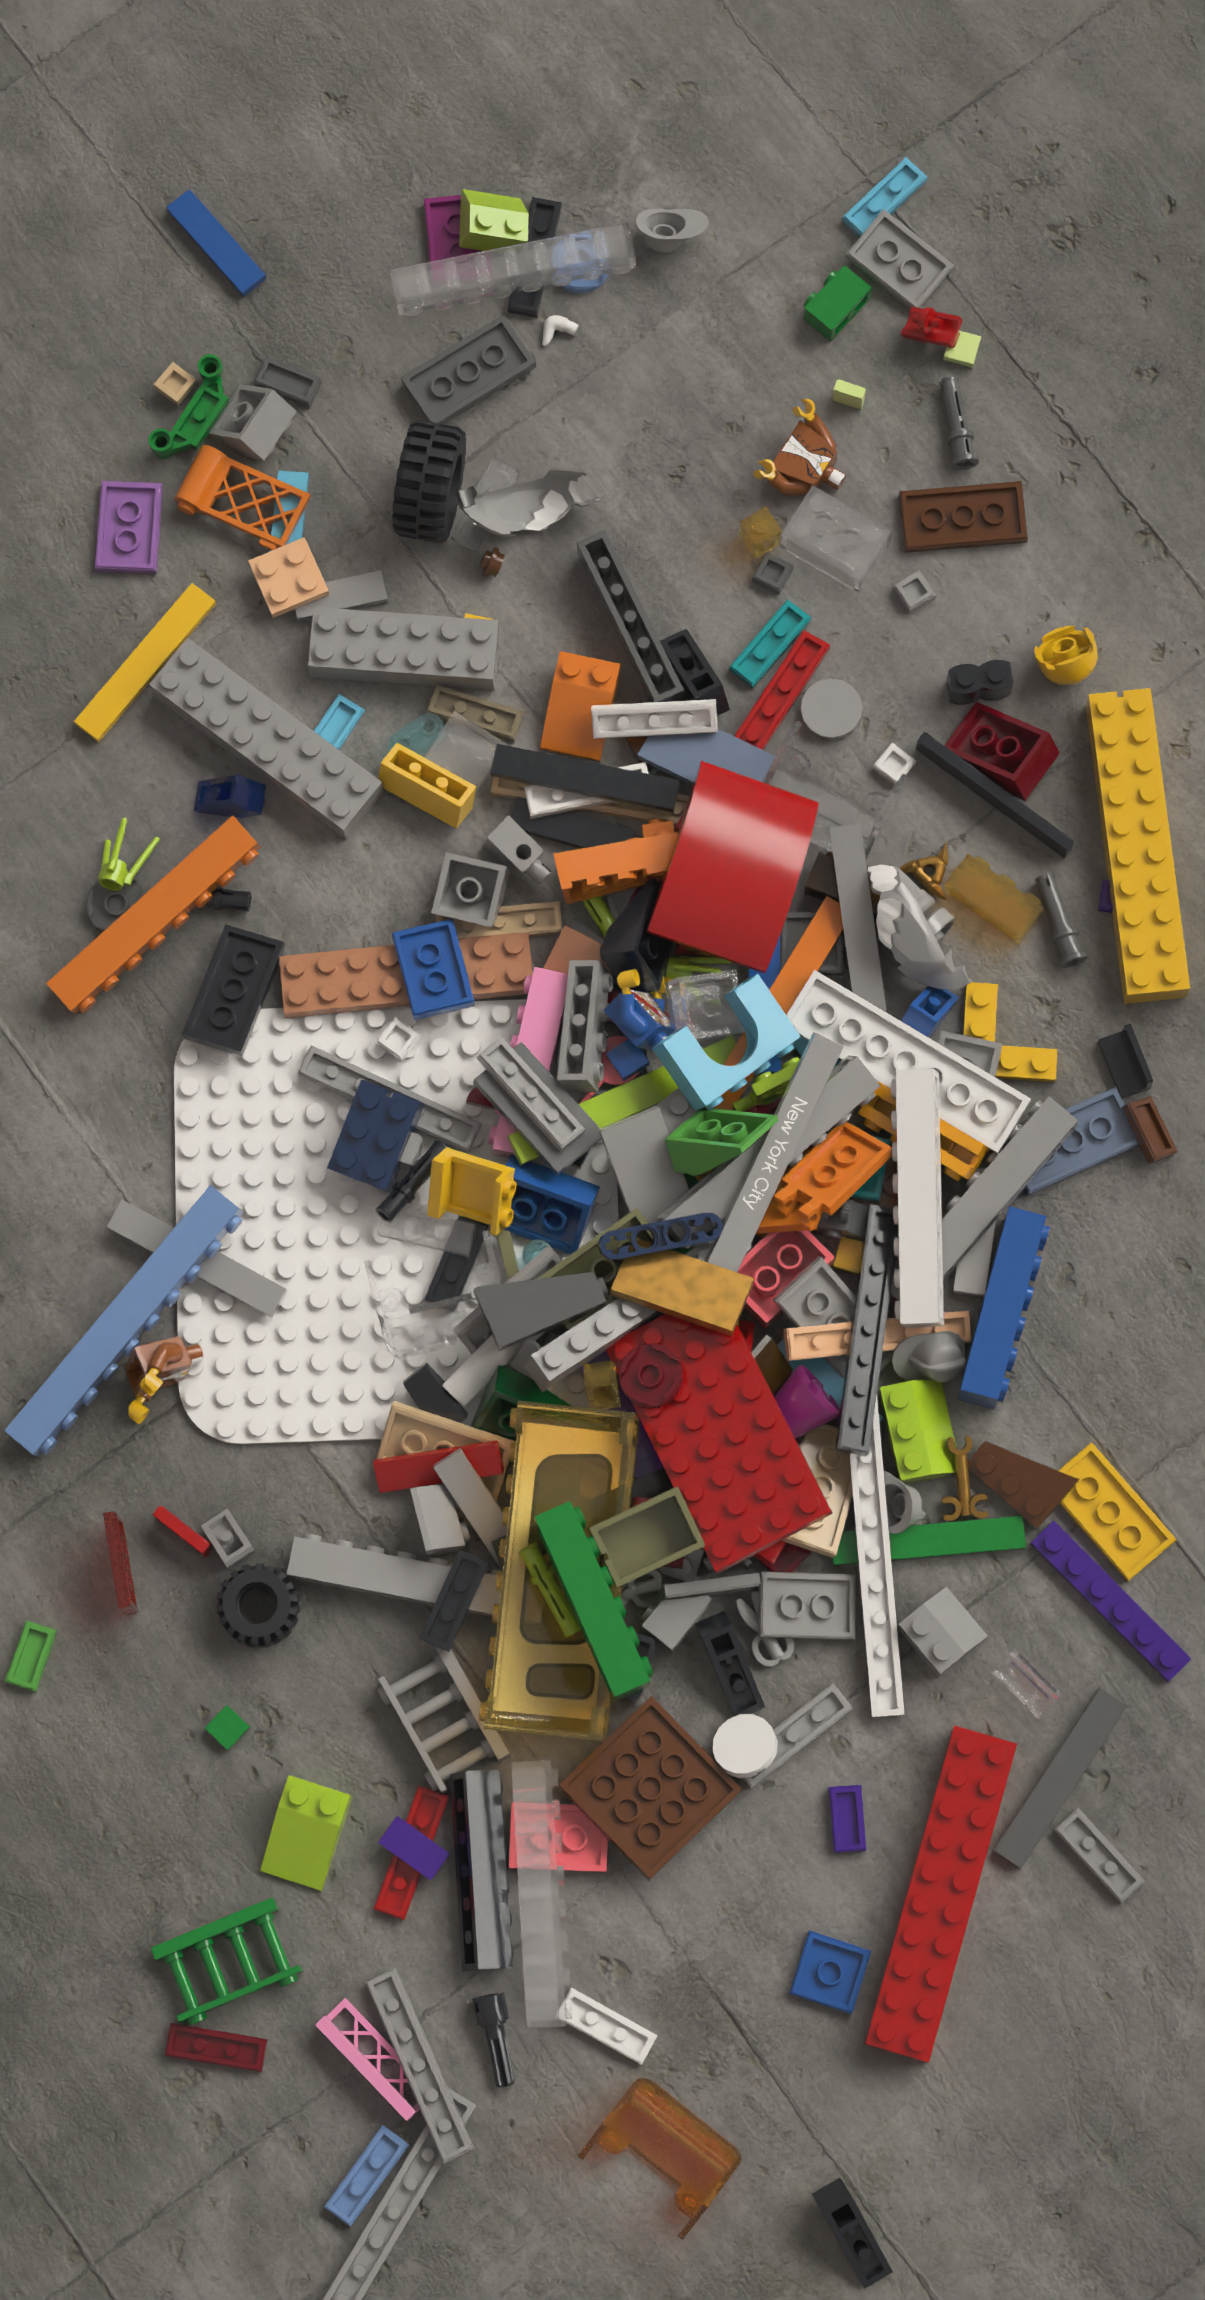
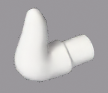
[542,315,579,346]

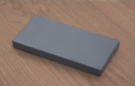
[637,729,777,786]
[1004,1087,1140,1196]

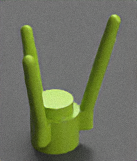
[98,817,160,891]
[666,955,733,1008]

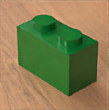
[803,265,872,342]

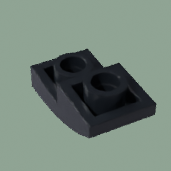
[403,1363,468,1423]

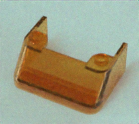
[578,2078,741,2240]

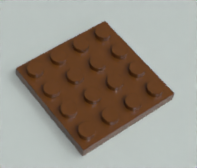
[558,1696,742,1881]

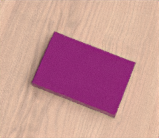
[424,195,493,287]

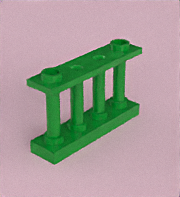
[151,1897,304,2026]

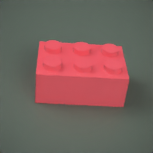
[737,1230,835,1329]

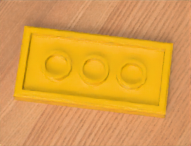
[1058,1442,1177,1582]

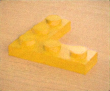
[963,982,1057,1082]

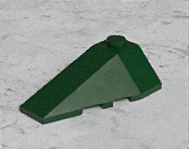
[471,1365,610,1442]

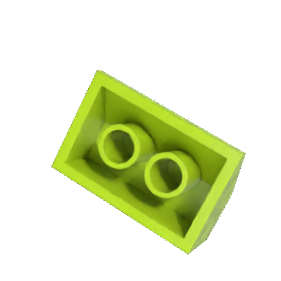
[878,1380,956,1484]

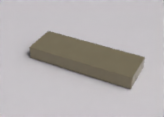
[426,684,524,743]

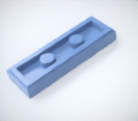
[324,2125,410,2227]

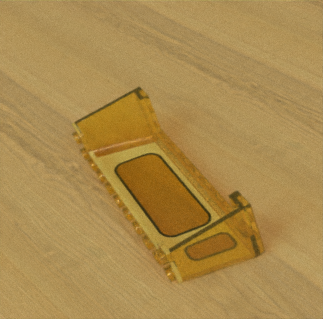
[479,1401,640,1741]

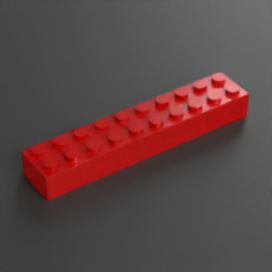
[864,1725,1017,2063]

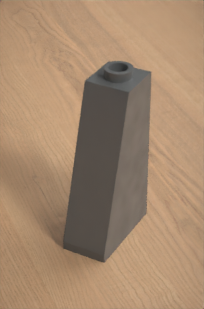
[473,1272,609,1351]

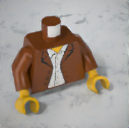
[753,399,846,496]
[124,1336,204,1424]

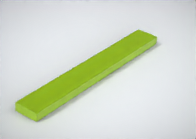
[507,1036,736,1166]

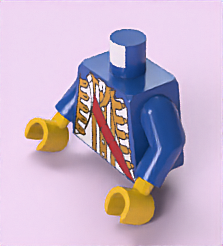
[603,969,675,1050]

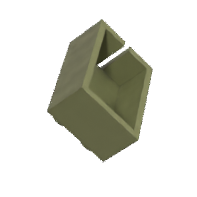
[587,1486,706,1588]

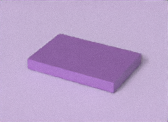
[95,481,163,574]

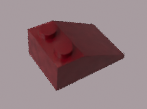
[944,701,1060,801]

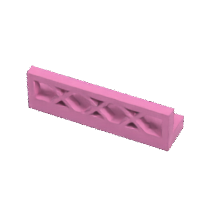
[315,1998,420,2121]

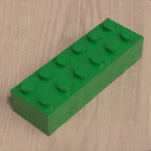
[534,1501,654,1702]

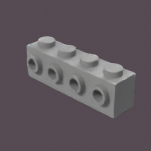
[557,960,613,1092]

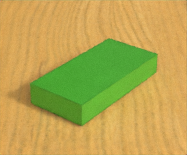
[5,1620,58,1692]

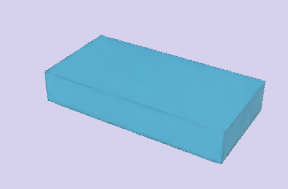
[314,694,365,750]

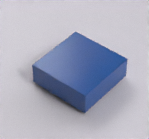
[606,1039,650,1082]

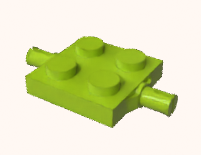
[732,1057,800,1112]

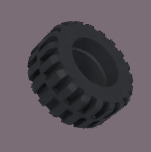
[392,420,466,543]

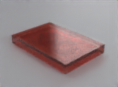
[103,1511,138,1616]

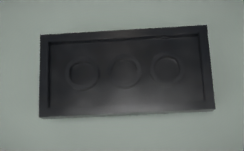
[182,924,285,1056]

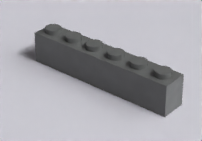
[577,530,684,703]

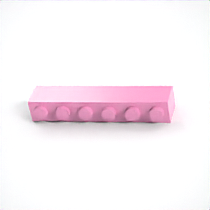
[488,967,568,1157]

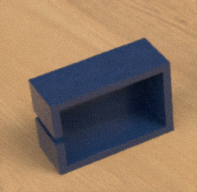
[327,1079,425,1193]

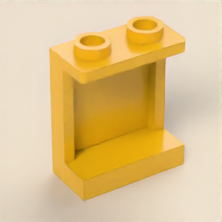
[427,1147,517,1236]

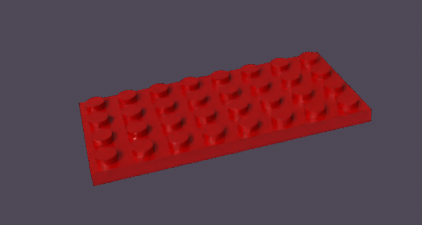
[606,1314,833,1574]

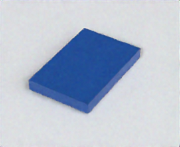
[392,918,475,1021]

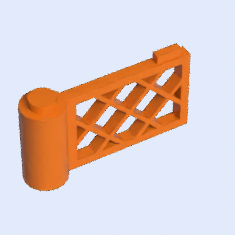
[174,445,311,550]

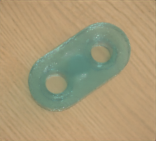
[388,713,445,756]

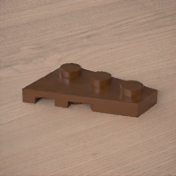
[968,1441,1080,1528]

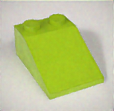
[260,1775,353,1891]

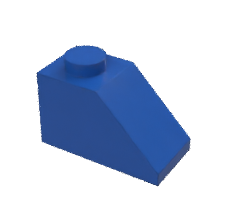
[901,986,959,1038]

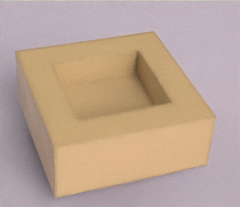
[153,362,197,406]

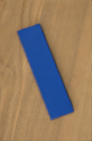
[166,189,267,297]

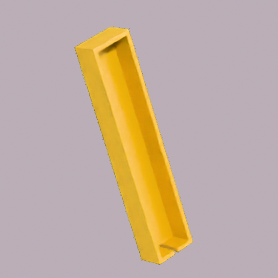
[1086,688,1190,1004]

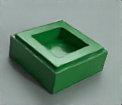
[205,1705,251,1751]

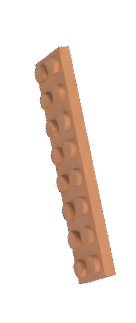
[279,932,533,1018]

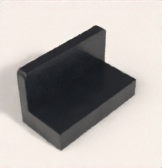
[1098,1024,1153,1099]

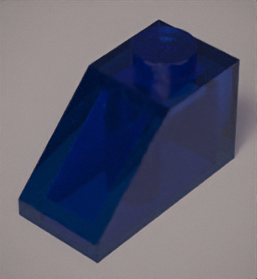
[194,774,266,818]

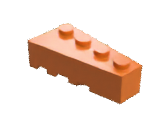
[553,830,678,904]

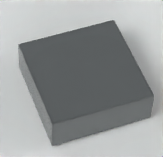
[752,552,794,594]

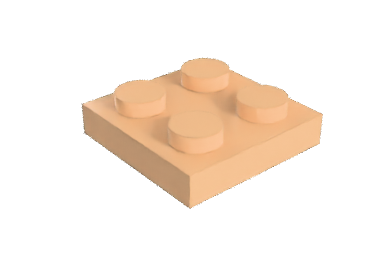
[248,537,329,618]

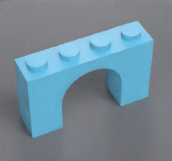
[652,974,801,1111]

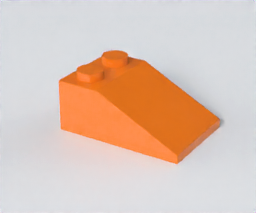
[540,651,621,762]

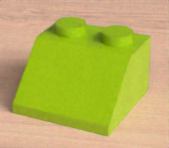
[459,189,529,256]

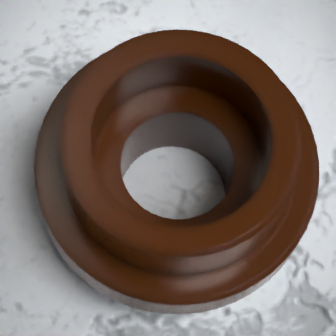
[479,547,505,577]

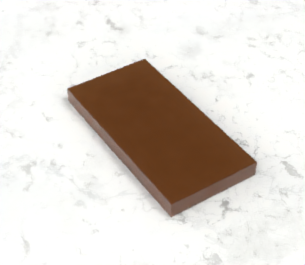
[899,481,1028,553]

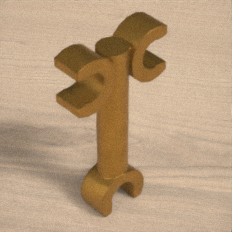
[941,1435,989,1521]

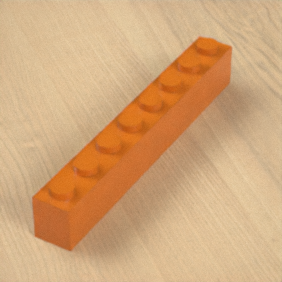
[46,815,261,1014]

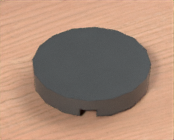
[85,879,146,932]

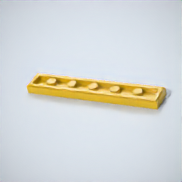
[74,583,216,743]

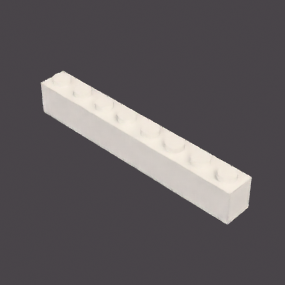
[891,1068,944,1328]

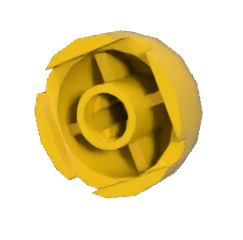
[1034,626,1098,685]

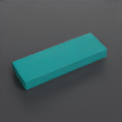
[729,599,812,689]

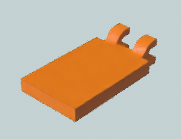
[774,1121,892,1232]

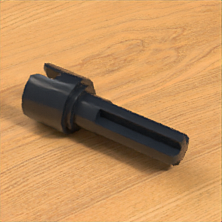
[472,1992,514,2088]

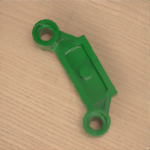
[148,354,230,459]

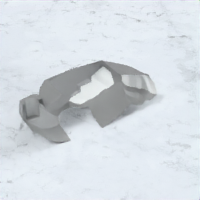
[455,470,605,537]
[868,865,972,990]

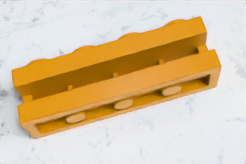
[858,1081,989,1181]

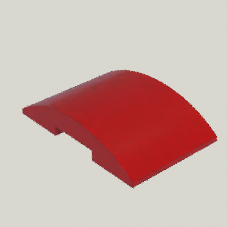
[646,761,819,974]

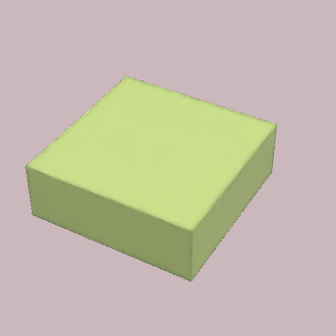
[943,331,981,368]
[832,380,866,410]

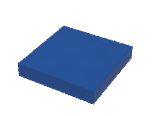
[789,1930,872,2015]

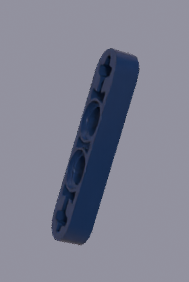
[598,1213,723,1259]

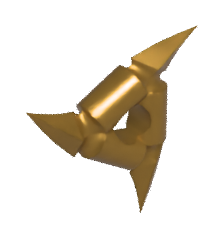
[899,840,948,901]

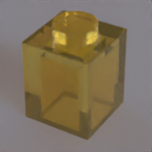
[739,506,782,559]
[583,1361,621,1411]

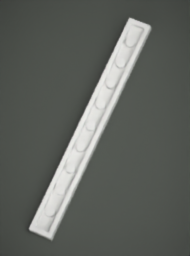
[850,1396,905,1717]

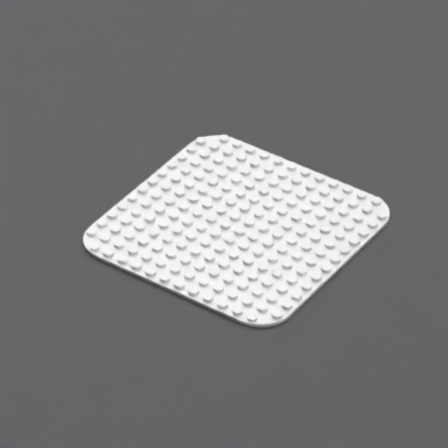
[174,999,619,1445]

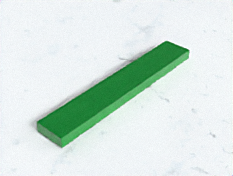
[833,1516,1026,1566]

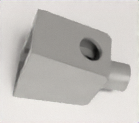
[482,815,552,885]

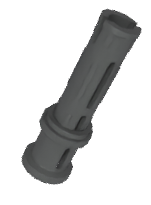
[939,376,979,470]
[1035,873,1088,968]

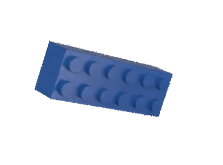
[957,1206,1050,1410]

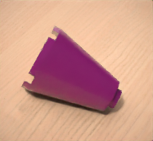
[774,1365,840,1439]

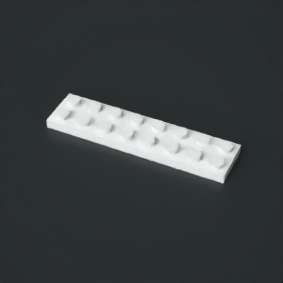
[786,970,1031,1154]

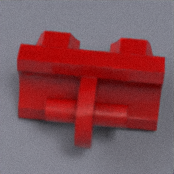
[901,306,963,348]

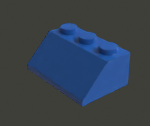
[504,1154,600,1254]

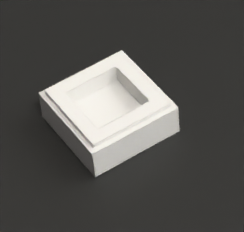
[872,743,916,787]
[376,1017,420,1062]

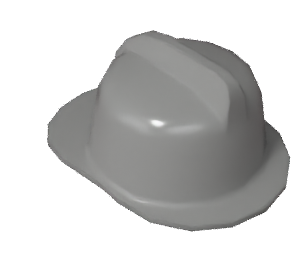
[635,209,709,253]
[892,1331,966,1382]
[884,1471,926,1534]

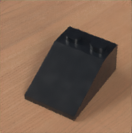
[600,878,673,992]

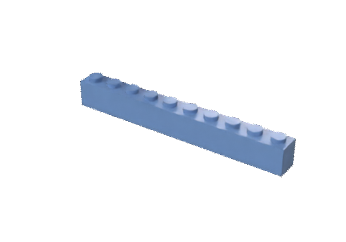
[4,1185,244,1457]

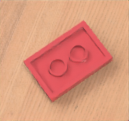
[509,1802,608,1873]

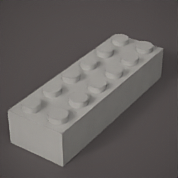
[308,607,500,691]

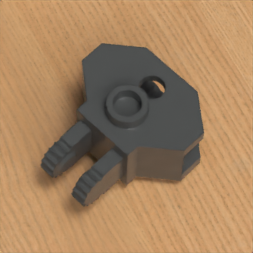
[809,1199,868,1240]

